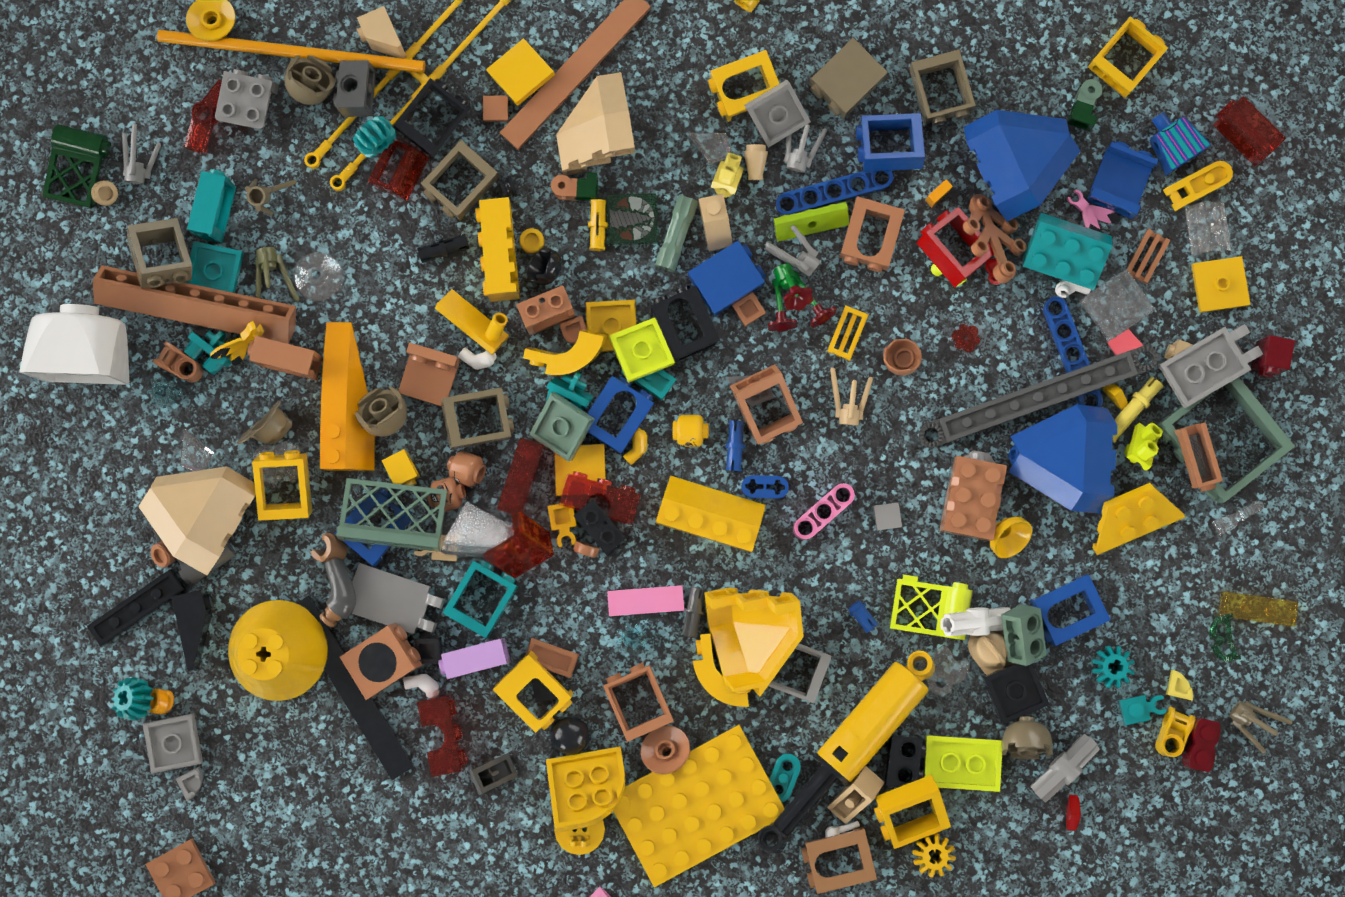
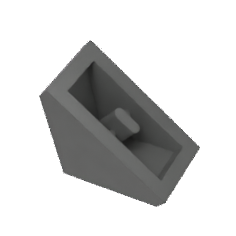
[469,753,518,795]

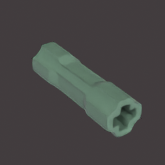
[655,195,698,273]

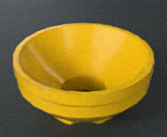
[990,517,1032,558]

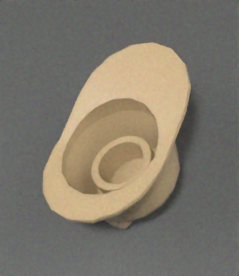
[968,631,1014,675]

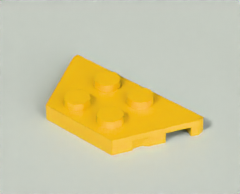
[1092,483,1185,555]

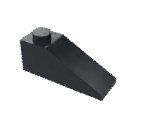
[171,590,214,671]

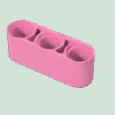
[793,483,855,540]

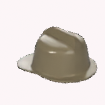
[237,401,292,444]

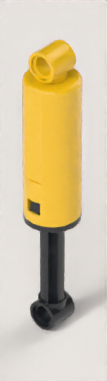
[757,651,935,854]

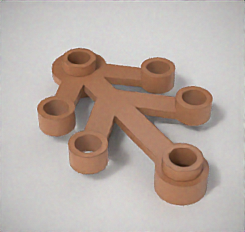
[963,194,1027,283]

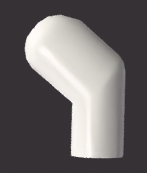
[458,347,497,370]

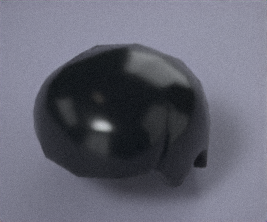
[527,247,562,285]
[549,717,590,755]

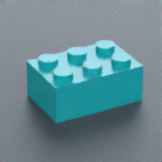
[1023,212,1113,290]

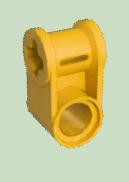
[1155,706,1195,757]

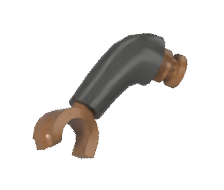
[310,532,356,627]

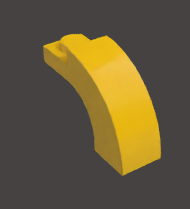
[523,329,608,375]
[693,633,749,707]

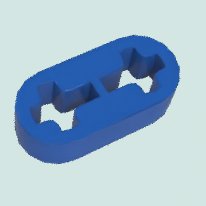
[741,475,789,499]

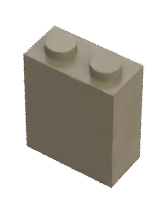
[809,38,888,119]

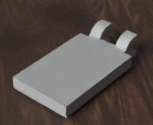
[1158,324,1263,408]
[352,563,446,634]

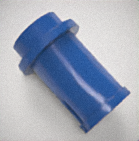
[848,600,879,633]

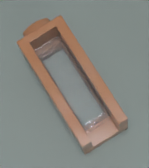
[1174,422,1223,492]

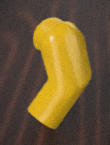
[623,428,647,465]

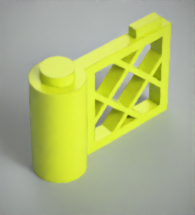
[890,575,973,640]

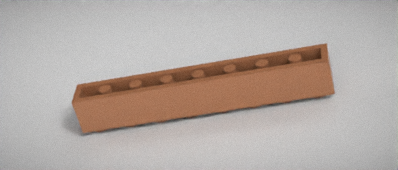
[93,265,296,344]

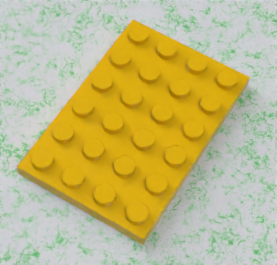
[613,724,785,887]

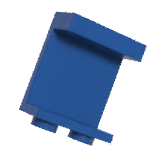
[1086,141,1158,219]

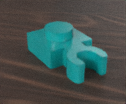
[1118,695,1167,725]

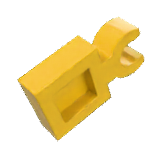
[547,502,576,548]

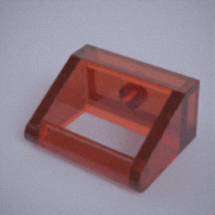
[367,140,429,201]

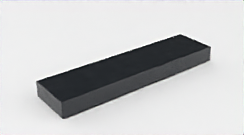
[87,569,186,647]

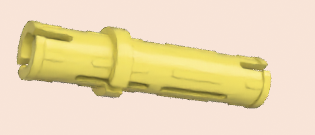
[1113,376,1164,443]

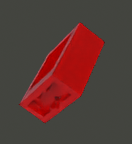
[916,207,994,287]

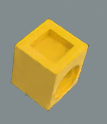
[382,449,421,486]

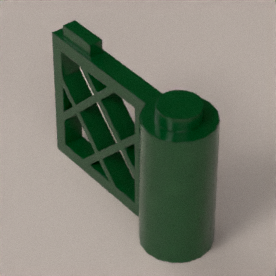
[42,124,111,208]

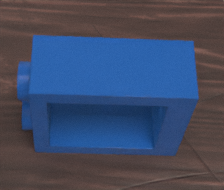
[856,113,925,171]

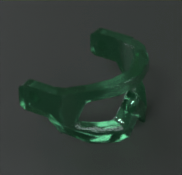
[1209,613,1241,662]

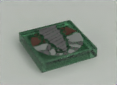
[607,193,658,245]

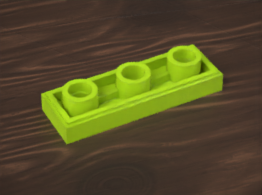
[773,202,849,242]

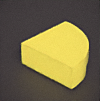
[1166,670,1193,701]

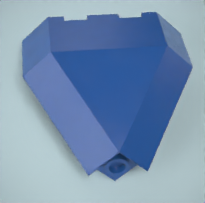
[964,110,1081,221]
[1008,404,1117,514]

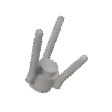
[122,123,161,184]
[784,124,827,173]
[765,225,820,277]

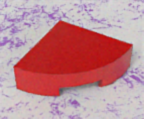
[1066,795,1081,831]

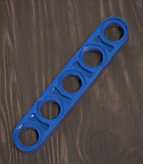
[776,170,893,216]
[1043,296,1103,407]

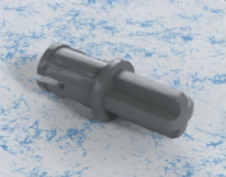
[682,587,706,638]

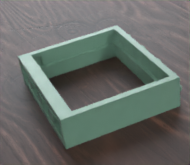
[1157,377,1295,504]

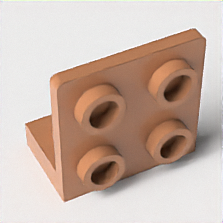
[398,342,460,406]

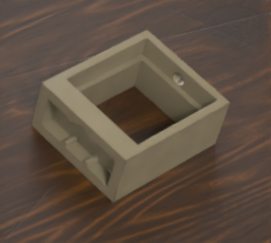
[909,50,976,126]
[421,140,500,221]
[127,218,192,289]
[441,387,514,450]

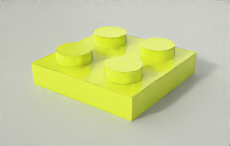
[609,317,675,383]

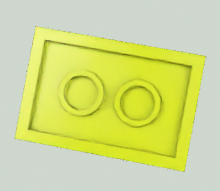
[923,735,1002,792]

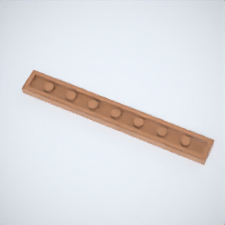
[500,0,651,151]

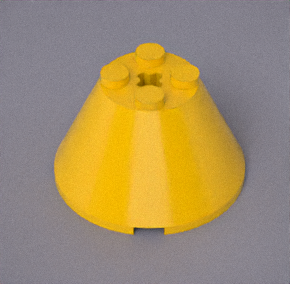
[228,600,328,701]

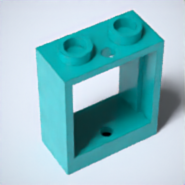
[187,169,236,244]
[443,559,519,639]

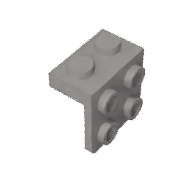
[215,69,279,129]

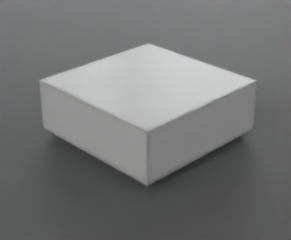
[873,502,902,531]

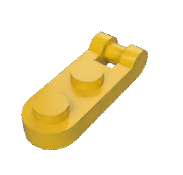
[1163,161,1233,211]

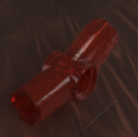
[184,79,222,154]

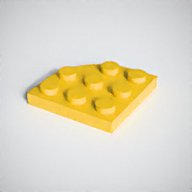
[546,746,625,833]

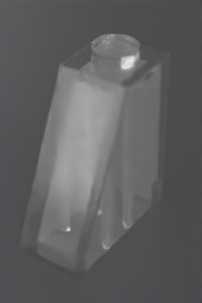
[440,502,521,559]

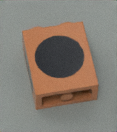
[340,622,422,700]

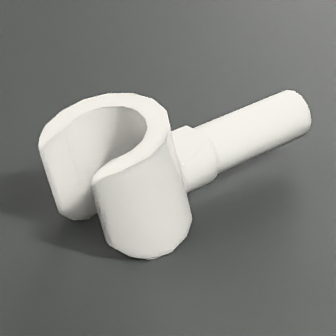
[825,821,860,837]

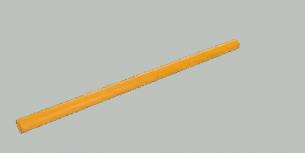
[157,29,425,73]

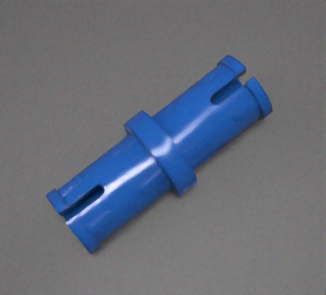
[725,420,745,471]

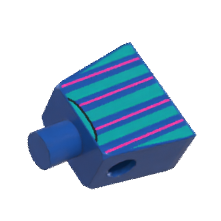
[1150,112,1211,176]

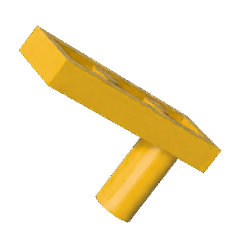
[435,289,509,355]

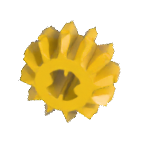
[912,833,956,878]

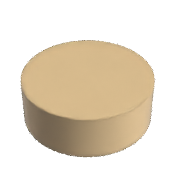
[91,181,118,206]

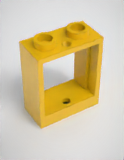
[1088,17,1168,98]
[252,450,312,521]
[874,775,951,849]

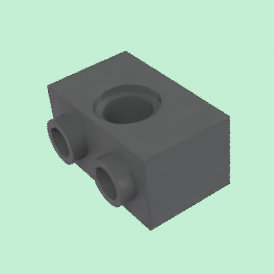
[333,60,376,117]

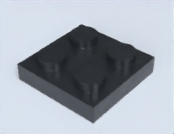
[982,663,1050,725]

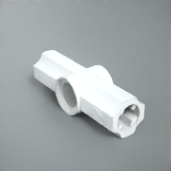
[941,607,1011,636]

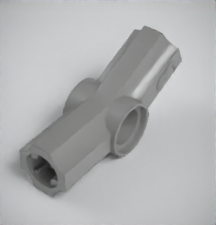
[1030,734,1100,803]

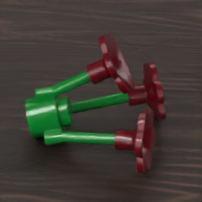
[768,263,837,332]

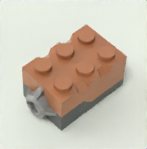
[938,451,1007,542]

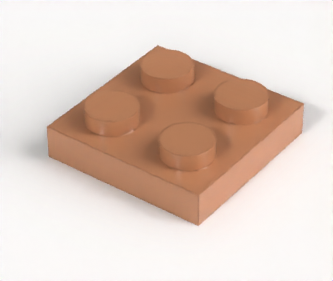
[145,838,216,897]

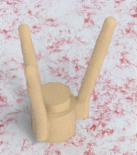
[830,367,873,426]

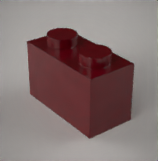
[1250,335,1295,378]

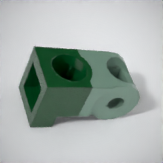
[1067,79,1102,132]

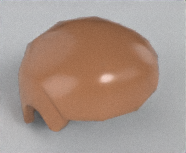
[884,339,922,376]

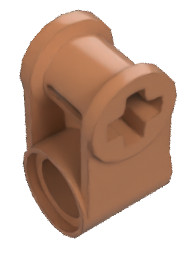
[152,341,203,383]

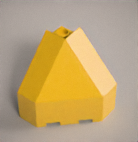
[704,587,804,697]

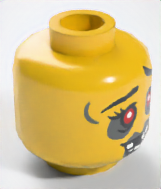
[673,414,709,447]

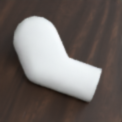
[1055,280,1091,298]
[403,674,439,698]

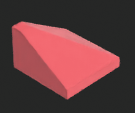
[1107,329,1143,356]

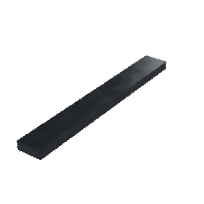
[296,595,414,780]

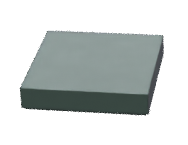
[529,392,595,462]

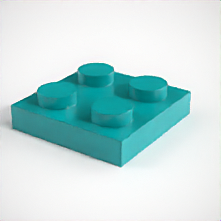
[184,241,244,293]

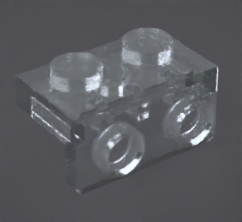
[1185,202,1231,256]

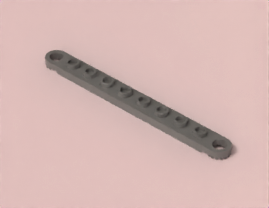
[919,345,1159,448]

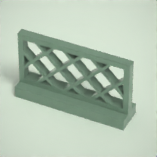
[336,478,447,552]

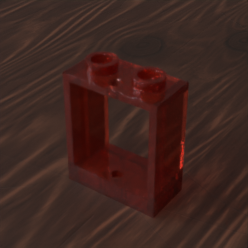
[1213,96,1286,166]

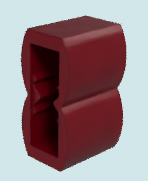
[1182,717,1221,772]

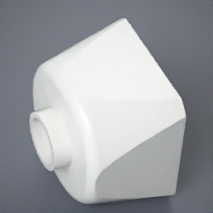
[20,304,129,385]

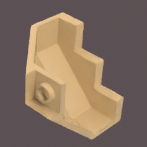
[556,72,635,176]
[138,466,256,575]

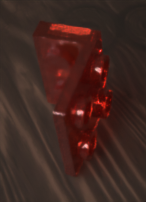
[484,510,554,578]

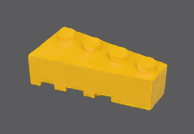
[475,197,520,302]

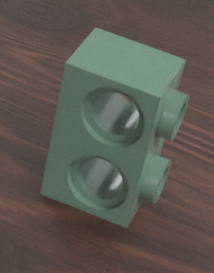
[1001,604,1047,666]

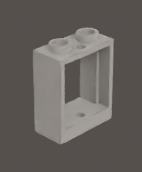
[768,644,832,703]

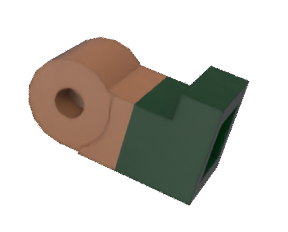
[551,172,598,201]

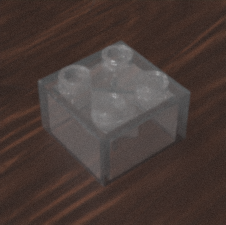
[1080,269,1155,342]

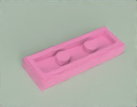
[607,585,684,616]

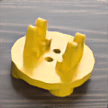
[554,820,605,855]

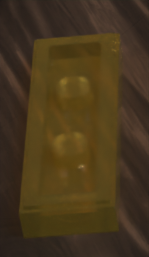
[1218,591,1298,627]

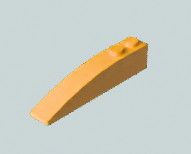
[320,322,375,471]

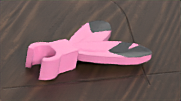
[1066,190,1121,232]

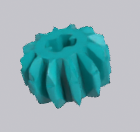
[353,116,397,157]
[1091,646,1135,688]
[111,677,154,721]

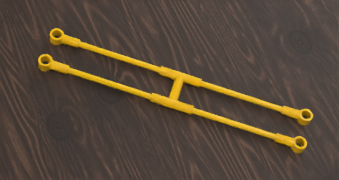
[304,0,511,192]

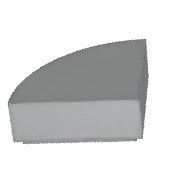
[176,766,203,801]

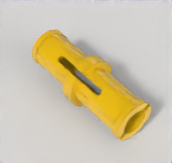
[588,199,608,251]

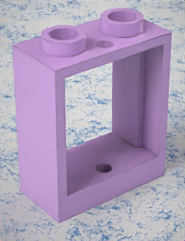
[438,638,511,679]

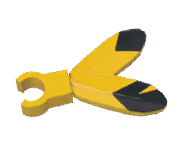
[210,321,264,366]

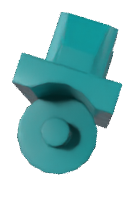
[184,331,231,375]
[546,371,594,410]

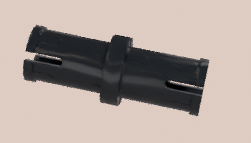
[417,233,470,263]

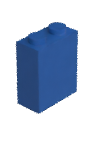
[688,241,766,317]

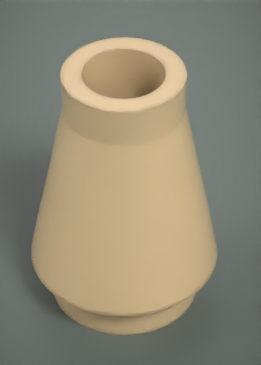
[744,144,768,180]

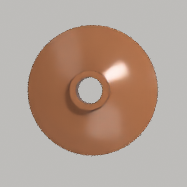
[641,726,690,774]

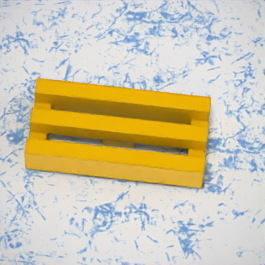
[827,305,869,361]

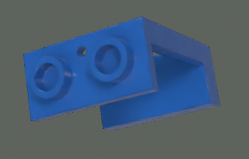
[587,376,654,455]
[334,487,413,566]
[1030,574,1111,646]

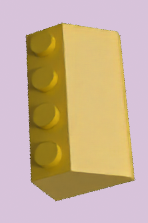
[656,476,766,553]

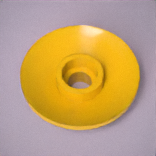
[186,0,236,41]

